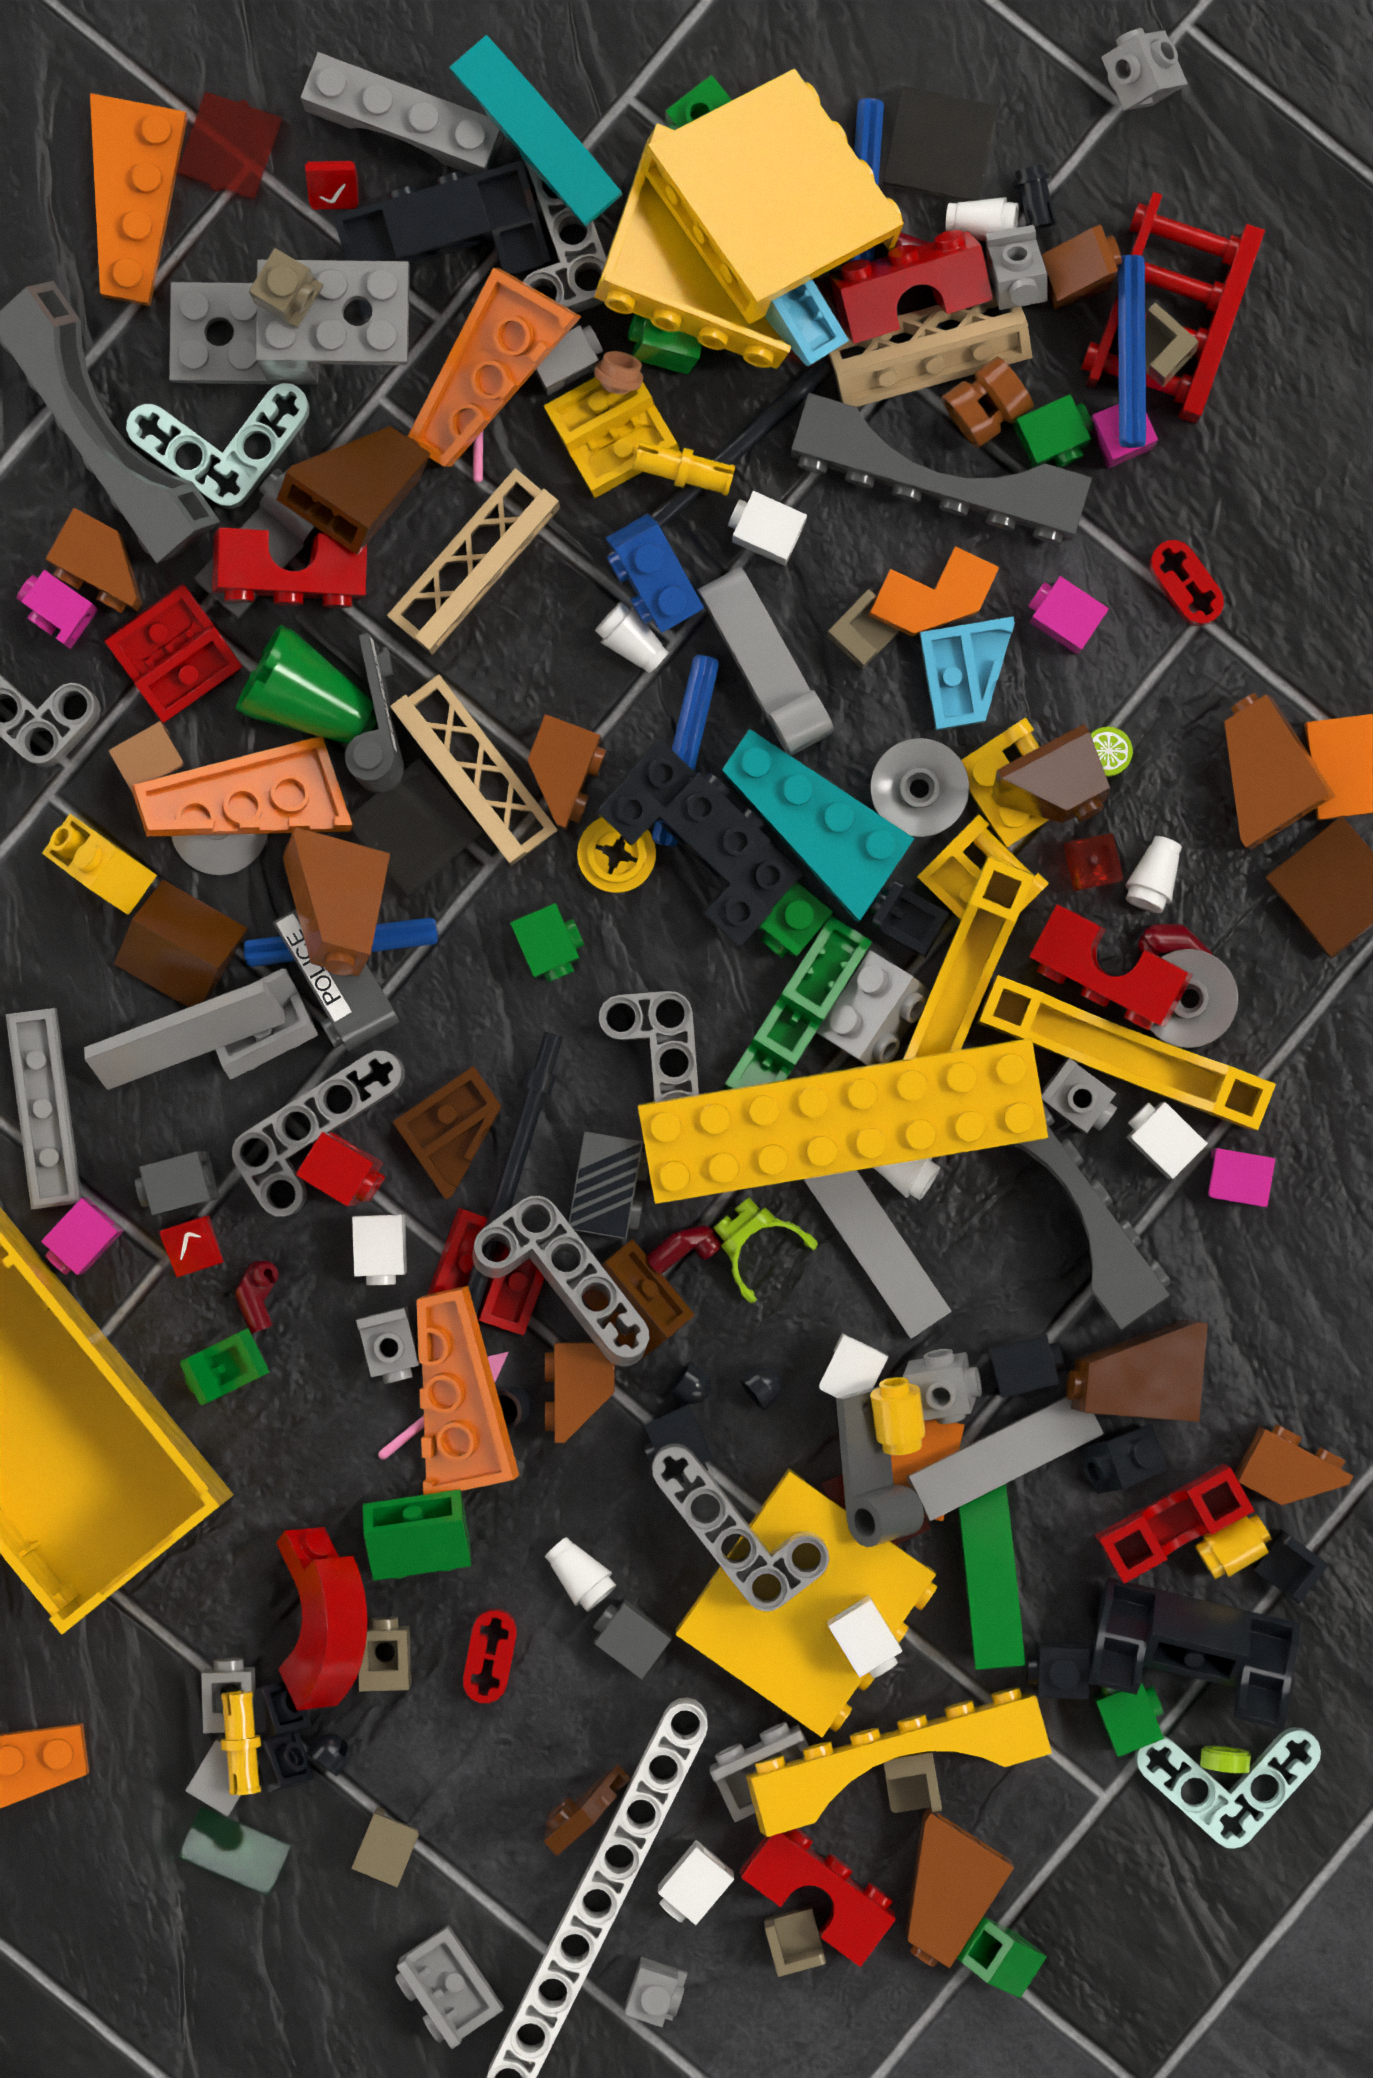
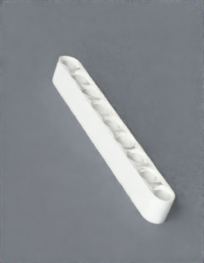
[487,1697,708,2078]

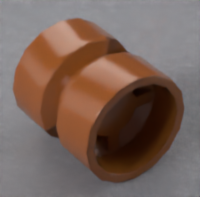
[941,356,1034,449]

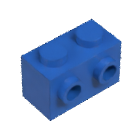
[606,514,704,633]

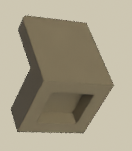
[1145,303,1199,387]
[827,589,899,670]
[883,1751,942,1813]
[352,1807,419,1887]
[764,1905,826,1977]

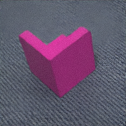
[1208,1148,1276,1207]

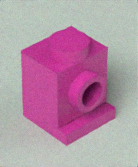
[17,570,99,649]

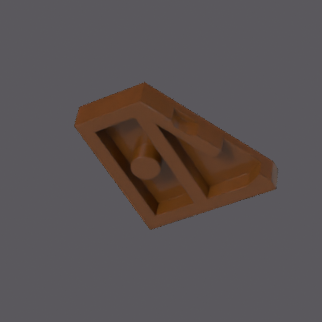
[393,1066,502,1200]
[544,1764,631,1856]

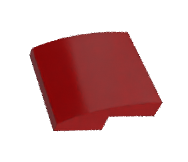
[104,583,243,723]
[427,1207,545,1336]

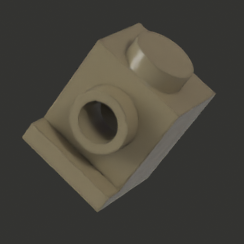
[249,248,324,329]
[359,1617,412,1692]

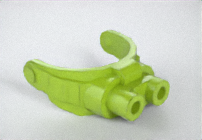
[713,1197,818,1303]

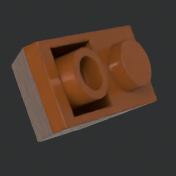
[1041,225,1122,310]
[46,508,143,613]
[528,714,607,831]
[545,1341,615,1443]
[1235,1424,1353,1505]

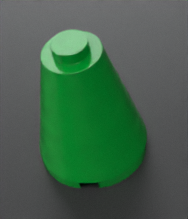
[236,625,377,744]

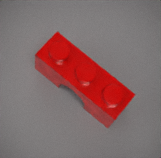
[829,230,993,344]
[212,527,367,608]
[1029,904,1193,1030]
[296,1132,386,1206]
[1095,1463,1255,1584]
[740,1828,896,1967]

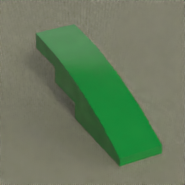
[722,916,872,1090]
[958,1484,1025,1670]

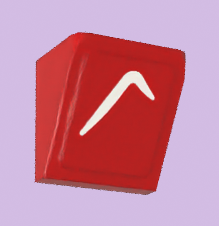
[305,161,359,210]
[159,1216,224,1277]

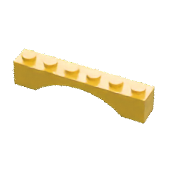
[902,855,1035,1060]
[976,975,1276,1131]
[745,1687,1052,1837]

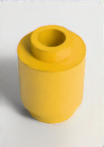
[870,1377,926,1455]
[1195,1514,1272,1580]

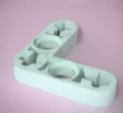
[126,383,309,509]
[1134,1727,1321,1849]

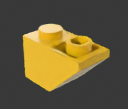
[42,813,157,915]

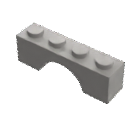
[300,52,505,175]

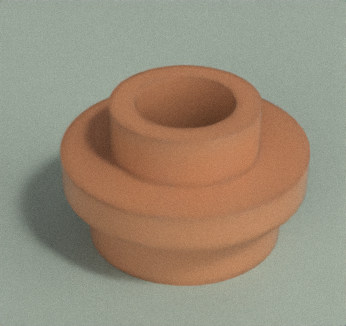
[594,351,643,394]

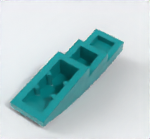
[449,35,623,227]

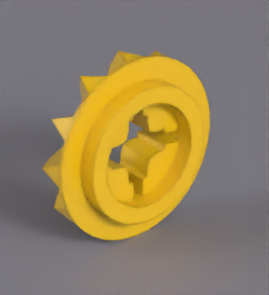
[577,817,656,893]

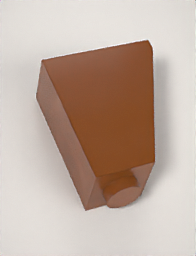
[1224,693,1335,849]
[282,827,390,977]
[905,1807,1014,1968]

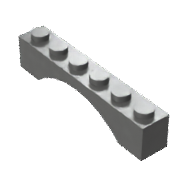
[0,281,220,563]
[790,393,1092,545]
[1010,1104,1171,1332]

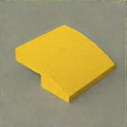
[544,377,680,499]

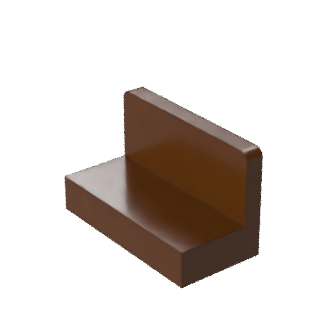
[582,1239,695,1361]

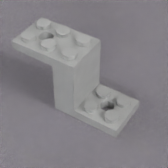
[169,260,410,385]

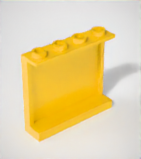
[641,68,904,324]
[593,123,791,369]
[676,1468,937,1737]

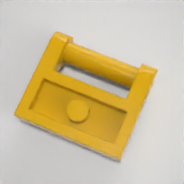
[961,718,1049,848]
[917,814,1049,920]

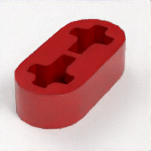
[1149,540,1224,626]
[463,1608,517,1703]

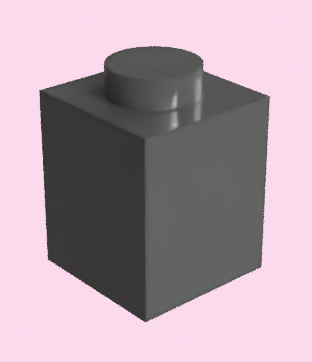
[593,1599,672,1679]

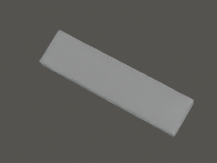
[84,980,285,1090]
[6,1008,82,1209]
[803,1170,952,1339]
[906,1396,1104,1521]

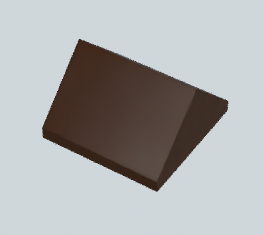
[114,880,248,1007]

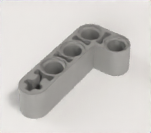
[522,158,606,313]
[697,566,834,756]
[0,674,101,768]
[599,991,699,1102]
[232,1051,404,1216]
[472,1196,649,1366]
[652,1444,829,1611]

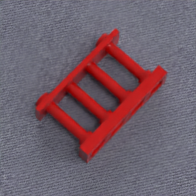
[1081,192,1265,424]

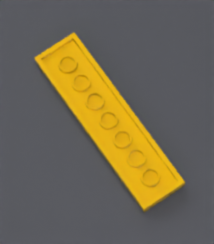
[638,1038,1049,1204]

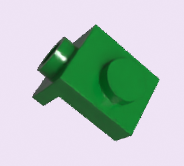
[180,1328,270,1405]

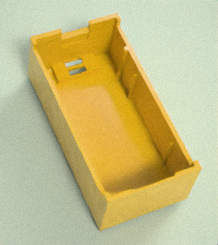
[0,1207,234,1635]

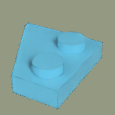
[919,617,1015,731]

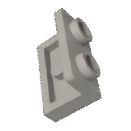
[816,950,931,1066]
[215,969,318,1080]
[710,1722,809,1822]
[395,1925,504,2049]

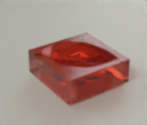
[1063,833,1124,892]

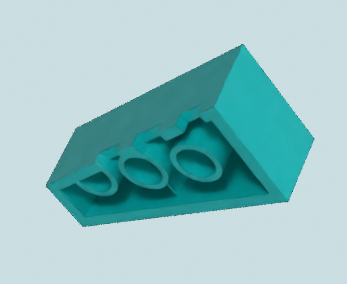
[722,729,915,924]

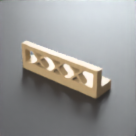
[828,290,1033,407]
[387,468,560,655]
[390,674,558,866]

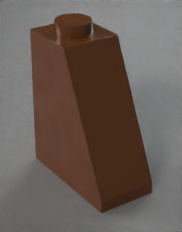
[276,426,431,555]
[1066,1319,1208,1422]

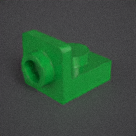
[758,881,833,958]

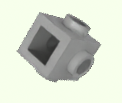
[1101,28,1188,111]
[903,1349,982,1424]

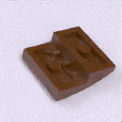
[1266,816,1373,959]

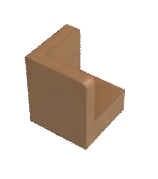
[108,721,184,793]

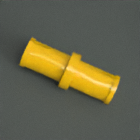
[632,440,735,496]
[221,1690,261,1795]

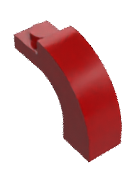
[276,1527,367,1711]

